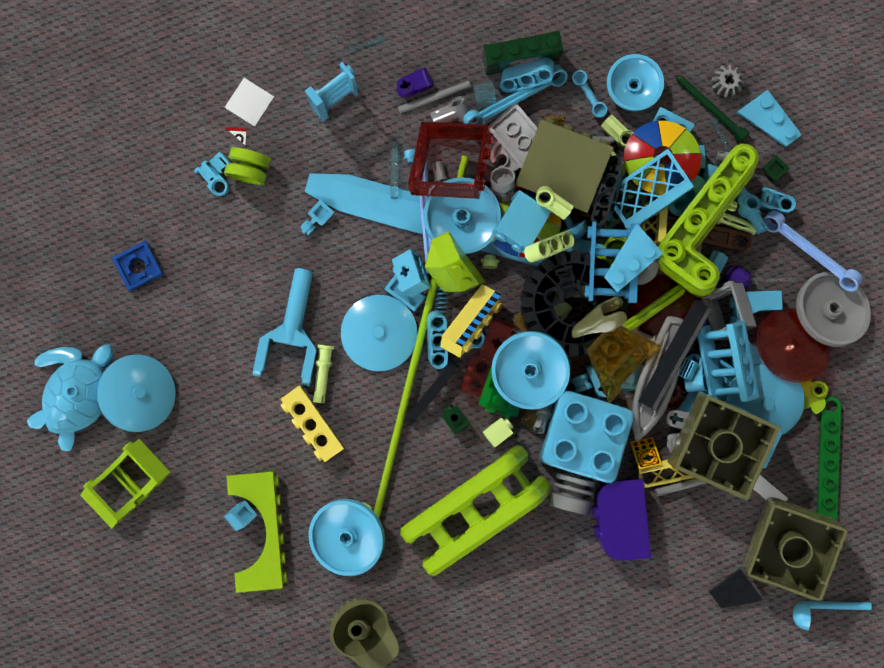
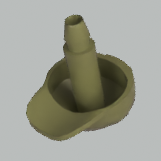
[329,598,399,668]

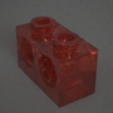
[460,354,492,398]

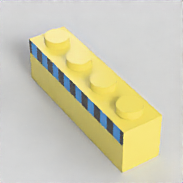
[440,284,502,358]

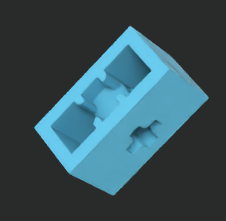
[392,249,431,297]

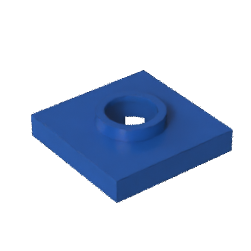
[112,240,164,292]

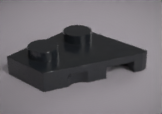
[708,569,763,608]

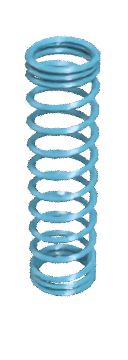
[433,285,448,323]

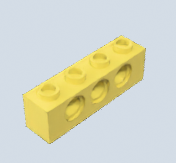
[280,386,345,462]

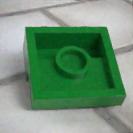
[478,368,520,419]

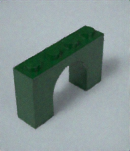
[482,31,563,75]

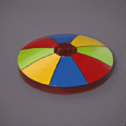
[623,121,701,196]

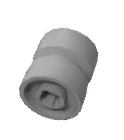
[490,167,516,203]

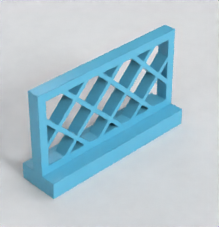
[606,149,696,229]

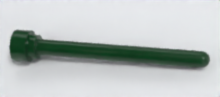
[677,76,750,143]

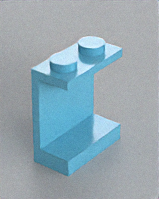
[492,190,551,253]

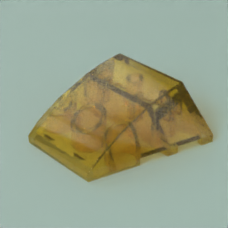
[586,326,662,403]

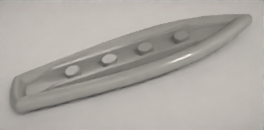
[632,316,683,441]

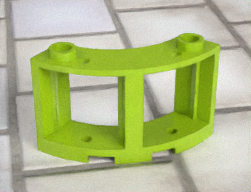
[81,439,171,529]

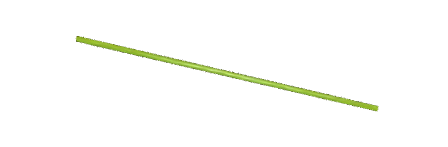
[374,155,469,519]

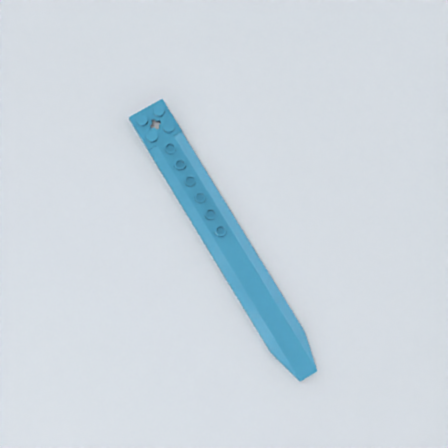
[305,173,604,266]

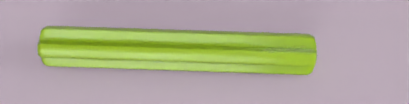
[622,285,685,333]

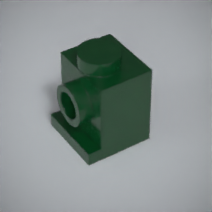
[441,404,470,435]

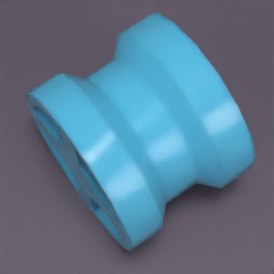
[570,373,593,393]

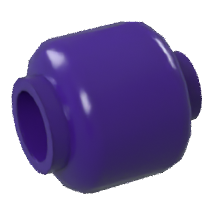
[723,265,752,291]

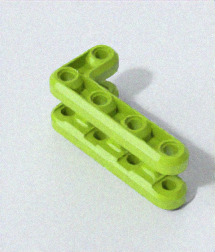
[657,144,759,298]
[400,444,551,576]

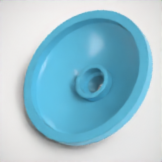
[607,54,664,111]

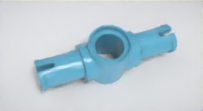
[737,187,768,234]

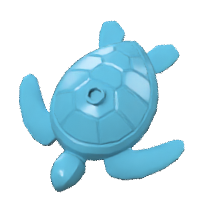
[27,344,113,451]

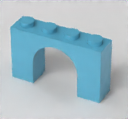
[729,290,786,367]

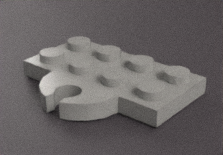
[487,103,537,174]

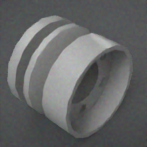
[549,473,596,515]

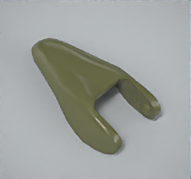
[572,296,627,338]

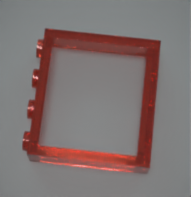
[408,122,493,199]

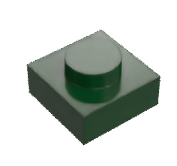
[762,155,790,182]

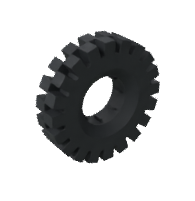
[520,251,628,356]

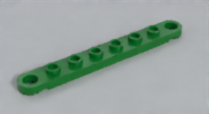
[816,397,841,520]

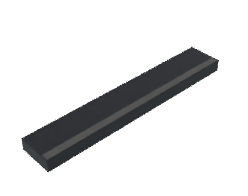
[638,299,713,411]

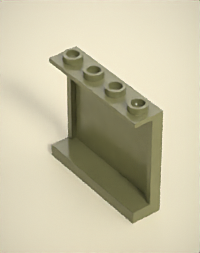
[515,118,614,213]

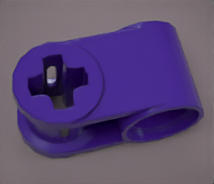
[397,67,434,98]

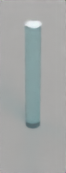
[390,142,399,199]

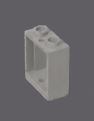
[702,281,757,340]

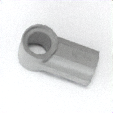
[430,96,470,129]

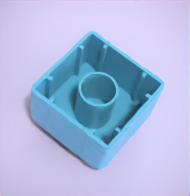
[539,390,634,483]

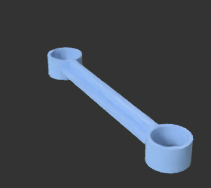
[763,210,863,292]

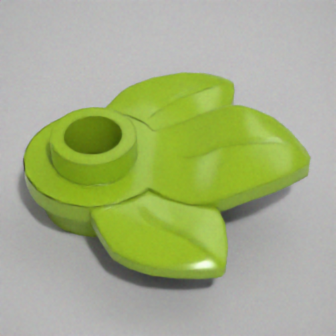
[799,379,829,414]

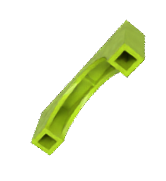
[226,471,288,593]

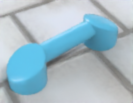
[572,70,607,118]

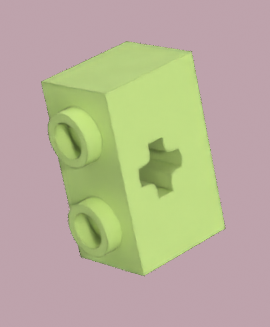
[482,418,514,447]

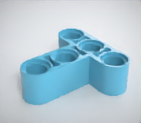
[427,310,486,369]

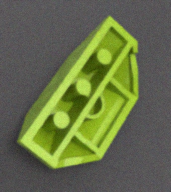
[425,231,485,292]

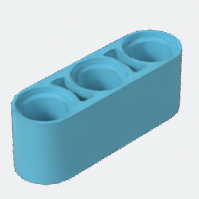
[500,58,554,93]

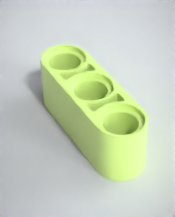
[524,231,575,263]

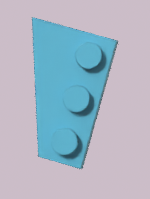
[737,90,802,147]
[604,224,663,292]

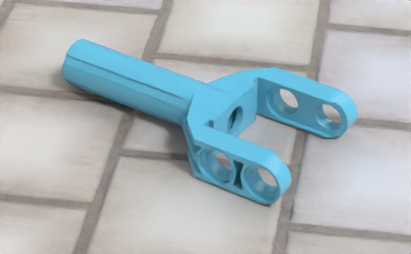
[253,268,317,387]

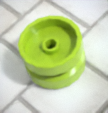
[224,147,272,185]

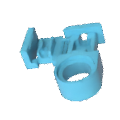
[194,151,231,196]

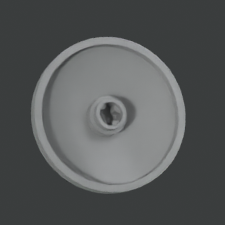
[796,272,871,347]

